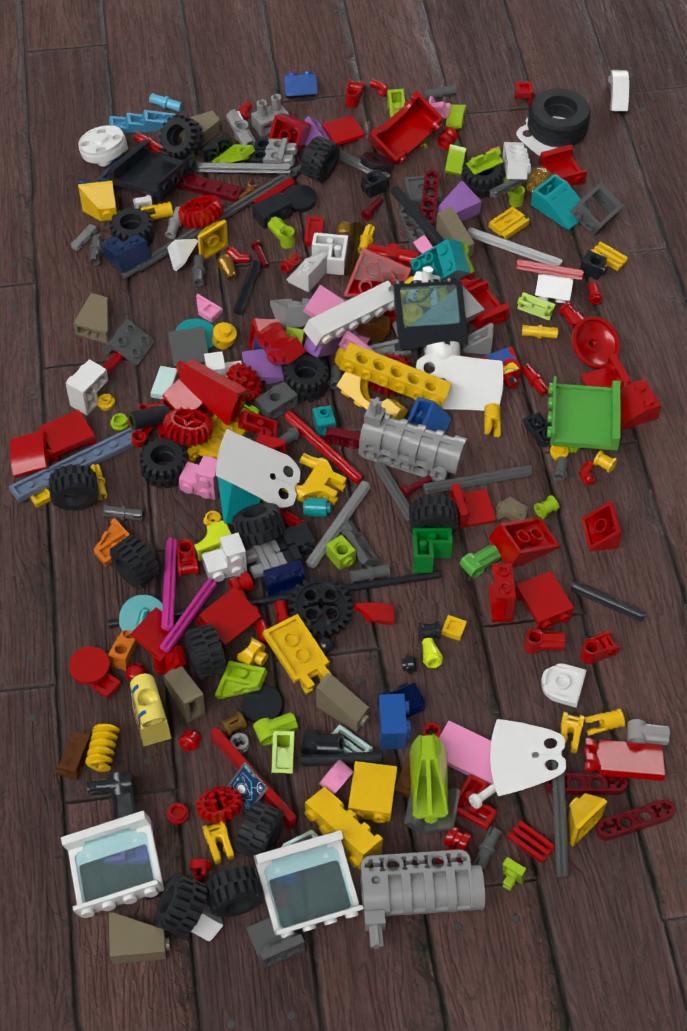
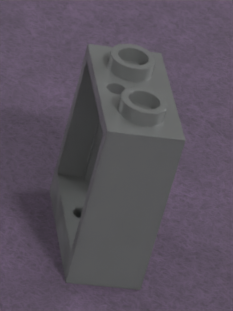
[570,182,624,235]

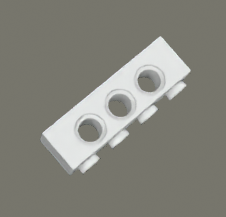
[503,142,531,179]

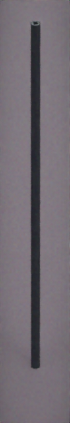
[108,570,441,628]

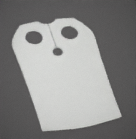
[416,352,503,411]
[216,429,300,508]

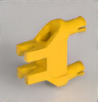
[282,453,347,505]

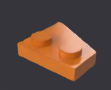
[93,518,130,567]

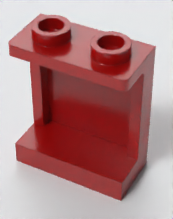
[539,144,587,187]
[467,280,510,330]
[38,409,96,463]
[488,563,516,623]
[515,571,574,630]
[196,586,261,650]

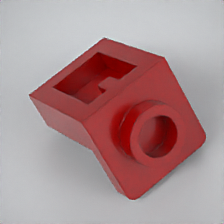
[153,646,186,675]

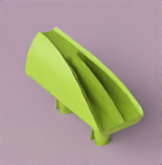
[409,734,448,824]

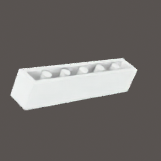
[303,281,395,346]

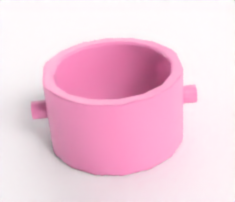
[319,759,353,794]

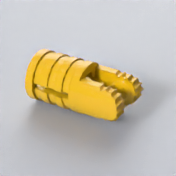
[140,201,173,221]
[484,403,501,438]
[584,709,625,736]

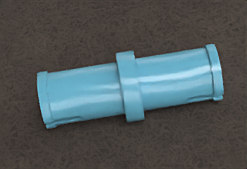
[149,93,183,112]

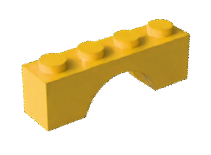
[337,372,409,420]

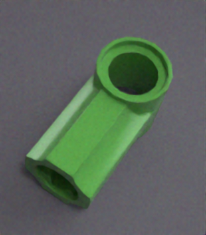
[459,544,501,579]

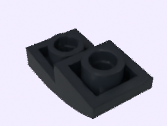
[202,133,232,163]
[523,412,551,447]

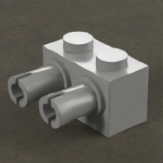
[251,94,289,137]

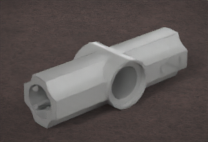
[226,109,256,147]

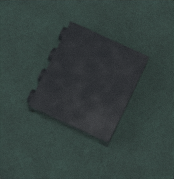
[108,140,196,198]

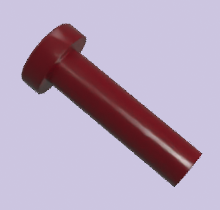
[361,197,383,221]
[250,240,269,268]
[400,476,432,498]

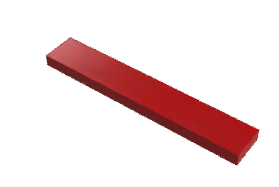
[210,727,296,830]

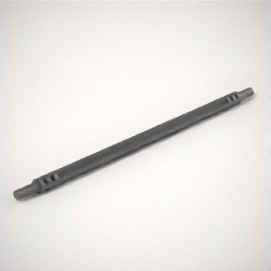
[121,164,301,280]

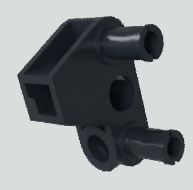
[87,771,137,818]

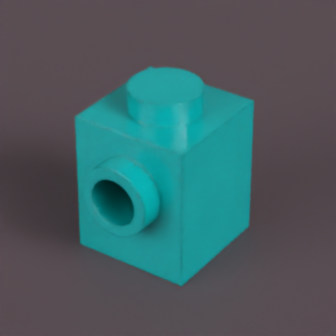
[313,405,336,437]

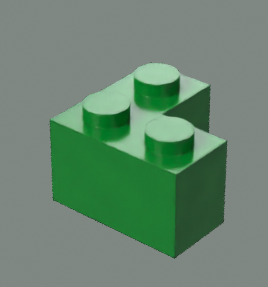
[412,528,453,573]

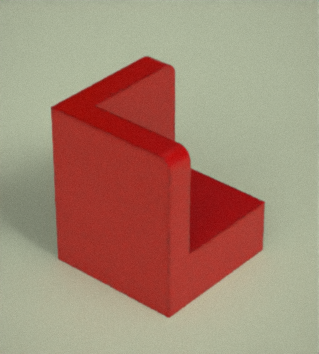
[514,82,533,106]

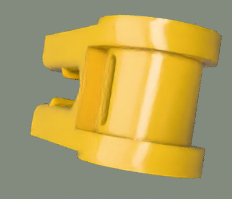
[560,712,584,754]
[202,821,234,865]

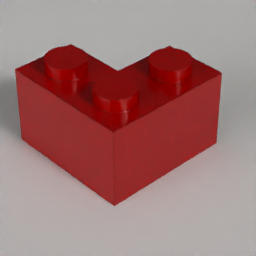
[255,322,306,365]

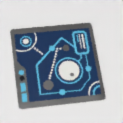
[226,762,268,813]

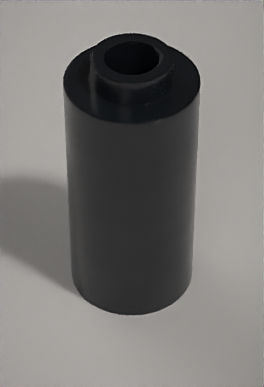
[128,404,171,430]

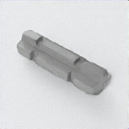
[71,224,97,251]

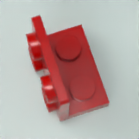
[580,354,631,388]
[450,483,496,528]

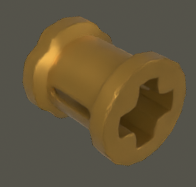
[220,711,247,737]

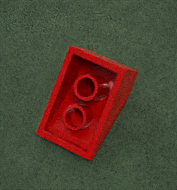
[620,379,662,431]
[488,517,560,567]

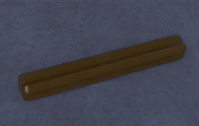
[345,222,362,276]

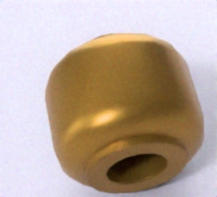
[336,221,352,236]

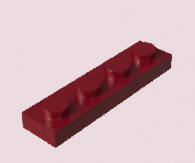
[175,174,243,202]

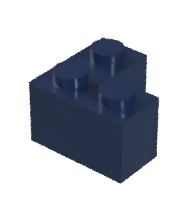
[100,234,151,273]

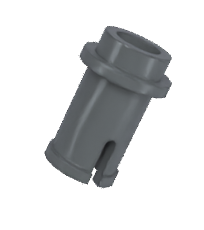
[328,366,341,389]
[278,427,300,446]
[552,456,569,481]

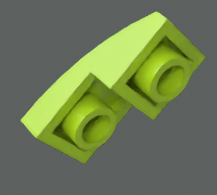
[445,104,466,130]
[444,144,466,176]

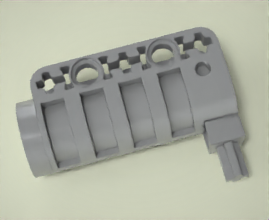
[359,397,468,481]
[360,850,485,949]

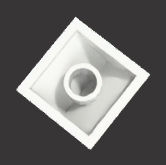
[286,252,328,292]

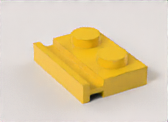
[488,206,530,240]

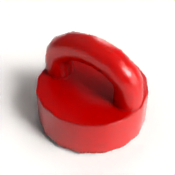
[189,859,211,881]

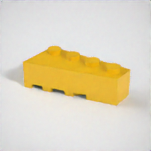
[305,786,383,870]

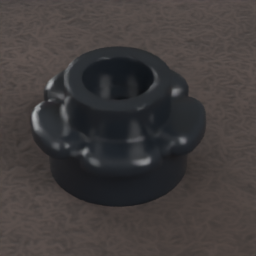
[402,654,417,674]

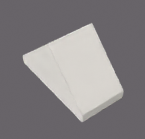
[167,239,198,271]

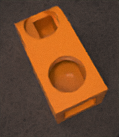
[108,630,139,671]

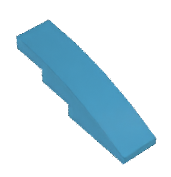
[108,110,175,133]

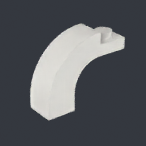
[608,70,629,111]

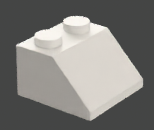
[535,273,573,303]

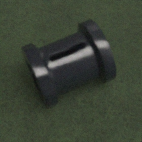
[418,621,441,641]

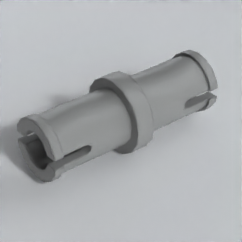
[165,207,182,239]

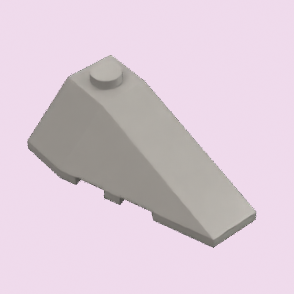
[270,297,347,329]

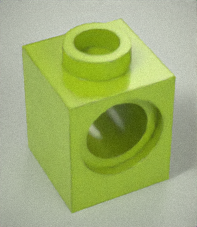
[326,535,356,570]

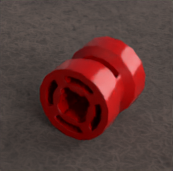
[437,127,458,150]
[228,571,254,591]
[443,826,472,851]

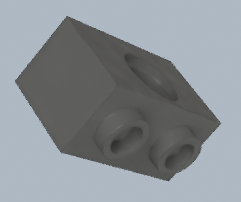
[255,381,298,420]

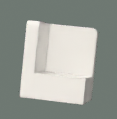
[133,194,152,213]
[191,905,223,941]

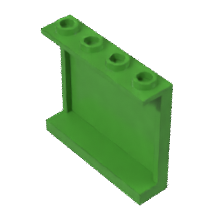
[547,376,620,451]

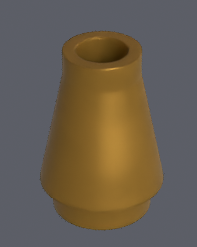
[217,254,237,281]

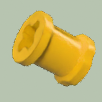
[593,450,618,474]

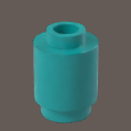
[303,498,331,517]

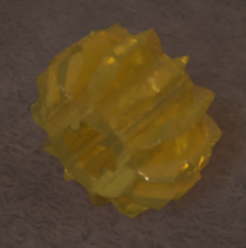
[526,167,552,194]

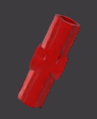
[368,243,420,265]

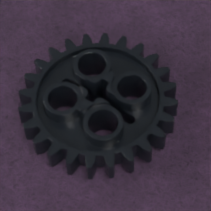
[288,575,353,638]

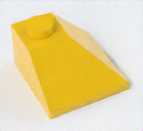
[78,181,117,221]
[197,220,228,260]
[568,793,607,847]

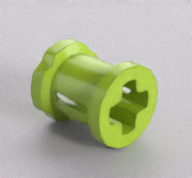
[534,495,559,519]

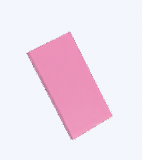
[303,285,370,344]
[439,721,494,786]

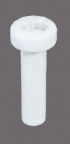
[469,783,497,809]

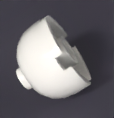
[424,341,460,368]

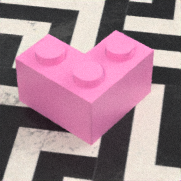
[179,456,219,500]

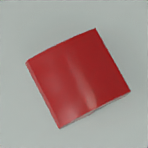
[321,115,365,145]
[10,430,49,477]
[130,607,186,661]

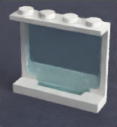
[61,811,164,918]
[254,830,363,938]

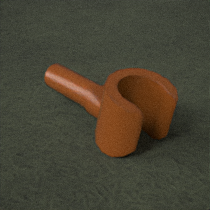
[238,181,257,200]

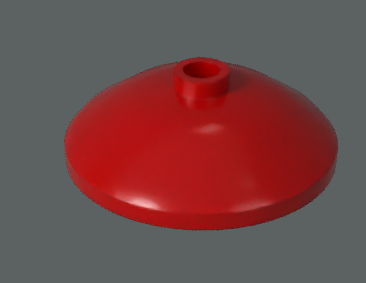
[571,316,620,369]

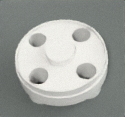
[78,125,128,166]

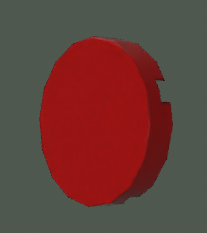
[69,646,110,685]

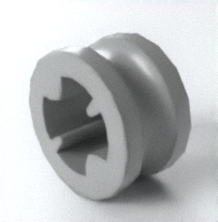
[230,733,249,754]

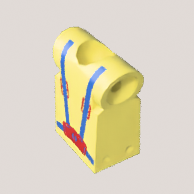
[130,674,172,747]

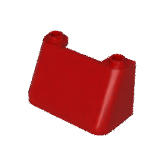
[368,90,444,164]

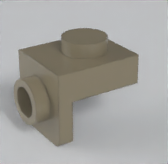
[496,497,528,521]

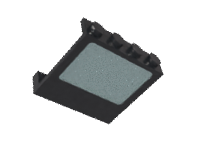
[389,278,468,351]

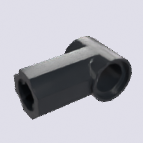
[301,729,345,754]

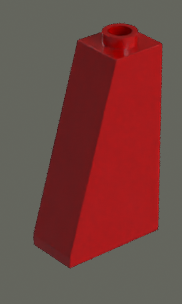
[179,360,248,426]

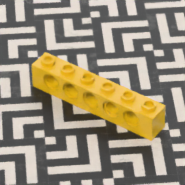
[339,342,452,408]

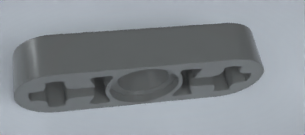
[399,206,425,246]

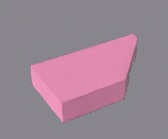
[196,294,223,323]

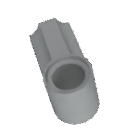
[627,719,670,745]

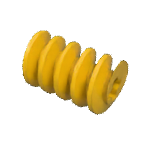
[85,724,120,772]

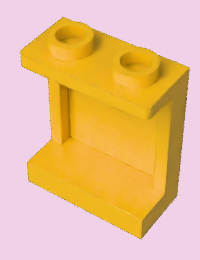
[348,761,397,823]

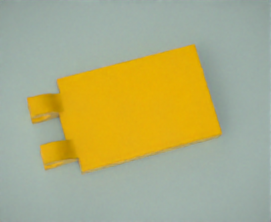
[186,415,249,463]
[262,614,331,695]

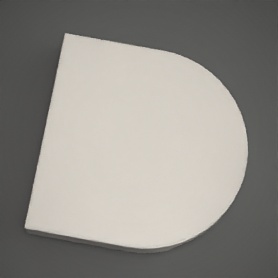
[541,664,587,707]

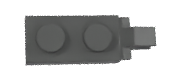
[340,520,380,566]

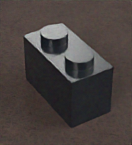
[252,192,292,229]

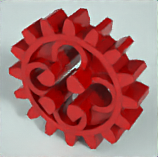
[226,362,262,401]
[196,785,243,825]

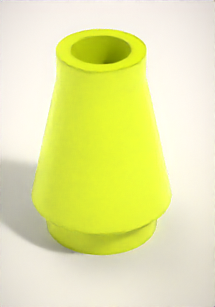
[422,638,443,668]

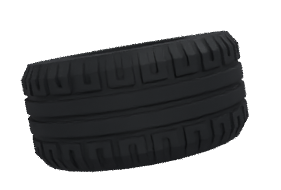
[527,88,591,148]

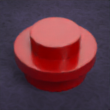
[167,803,189,824]

